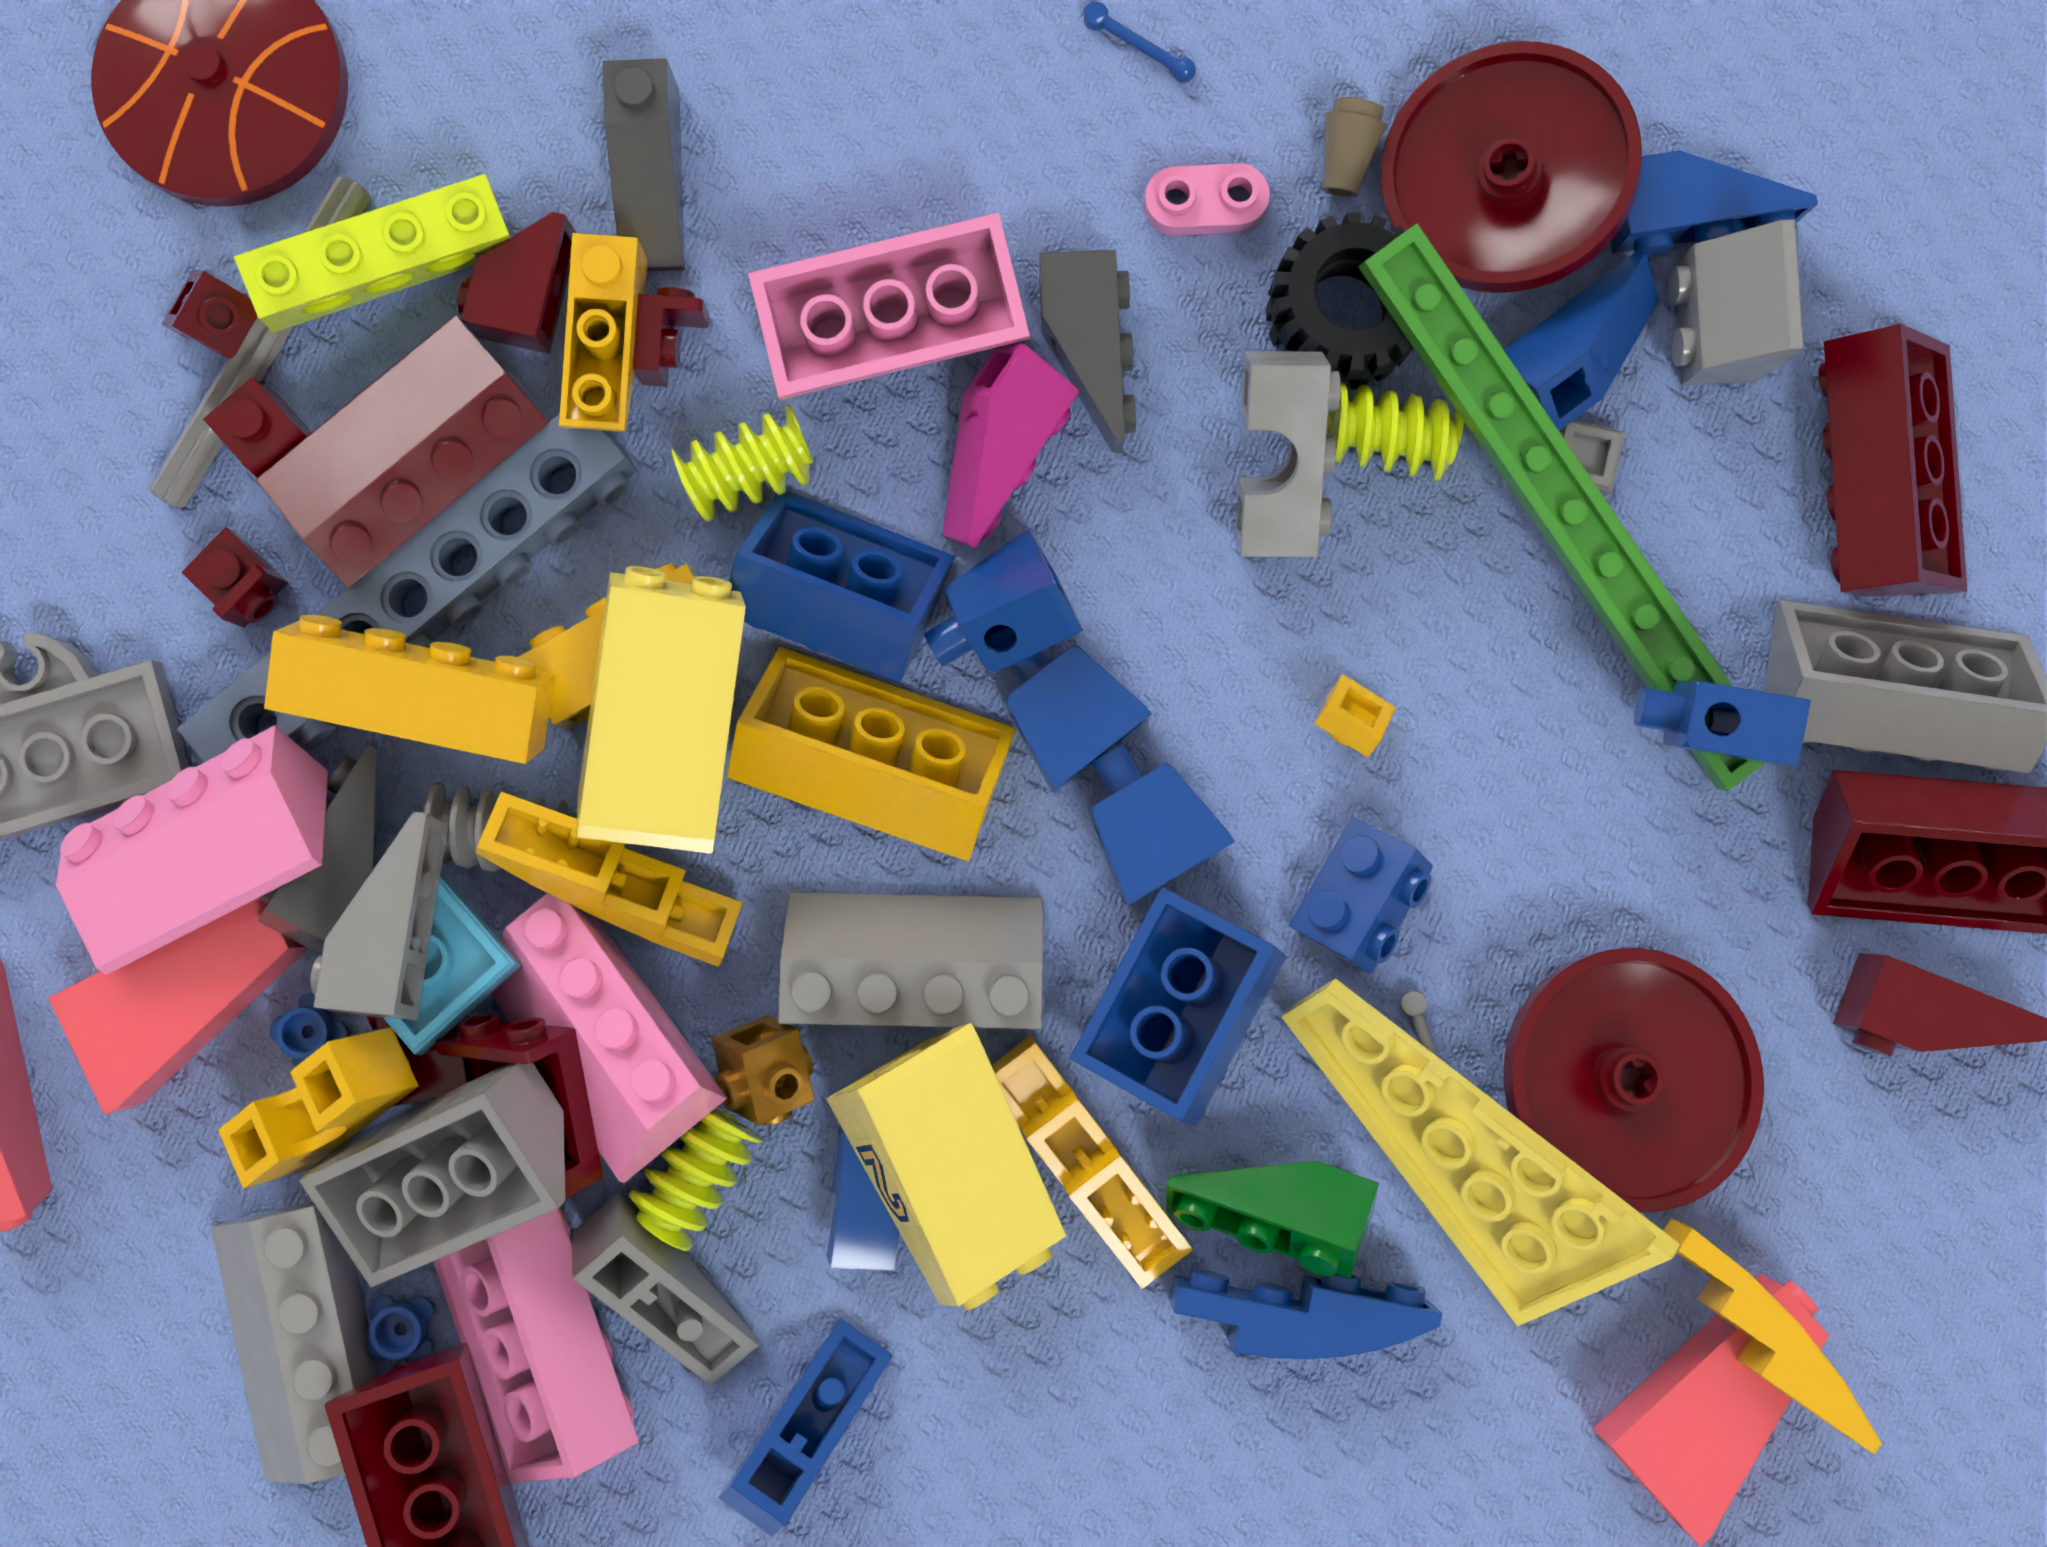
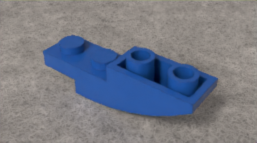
[1169,1269,1442,1359]

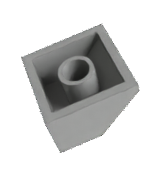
[1667,219,1804,386]

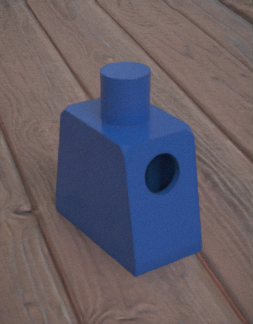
[924,529,1083,672]
[1004,644,1152,793]
[1634,681,1811,767]
[1088,744,1235,905]

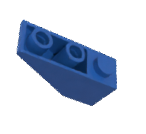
[1610,150,1818,258]
[1504,249,1659,431]

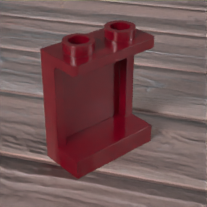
[436,1013,604,1199]

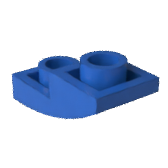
[827,1127,900,1271]

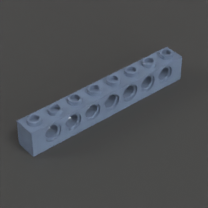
[177,413,637,762]

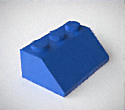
[729,490,955,683]
[1069,886,1287,1126]

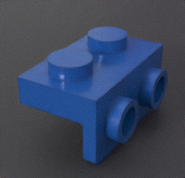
[1288,816,1433,974]

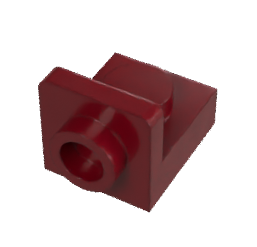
[161,271,257,358]
[633,287,709,387]
[181,527,288,628]

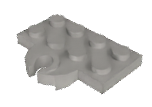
[0,633,190,841]

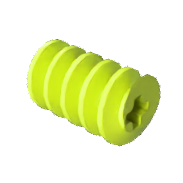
[1326,381,1464,482]
[671,404,814,522]
[628,1107,764,1251]

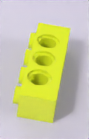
[233,174,510,333]

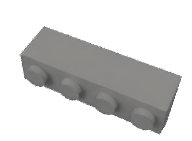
[1765,600,2047,773]
[778,892,1043,1029]
[298,1063,565,1287]
[211,1201,380,1484]

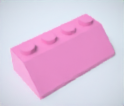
[748,213,1030,400]
[55,725,328,975]
[491,893,727,1183]
[433,1207,639,1483]

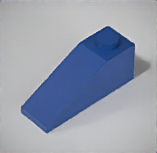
[718,1318,893,1536]

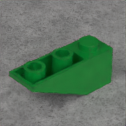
[1166,1161,1379,1279]

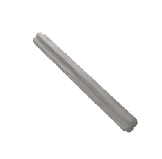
[150,176,370,509]

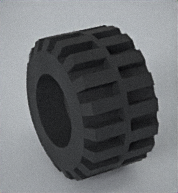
[1266,212,1413,389]

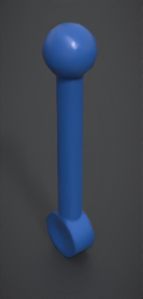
[1084,2,1196,83]

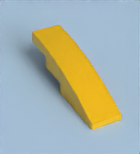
[475,792,743,967]
[991,1035,1193,1289]
[1663,1218,1882,1455]

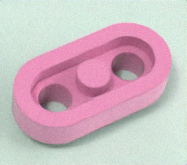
[1144,164,1270,236]

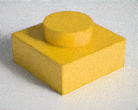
[1313,674,1396,758]

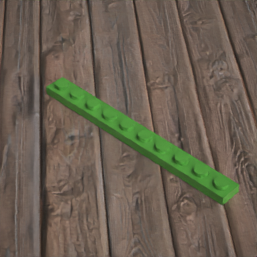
[1358,223,1765,791]

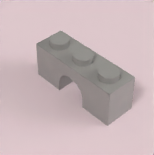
[1235,351,1340,557]

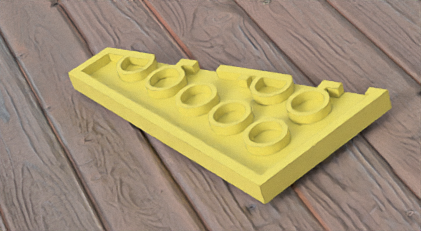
[1281,978,1680,1327]

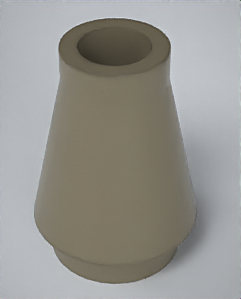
[1322,97,1386,197]

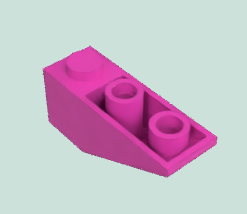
[942,343,1080,549]

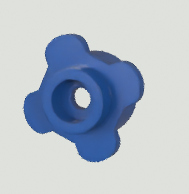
[270,993,348,1067]
[368,1295,435,1361]

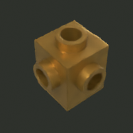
[711,1015,814,1126]

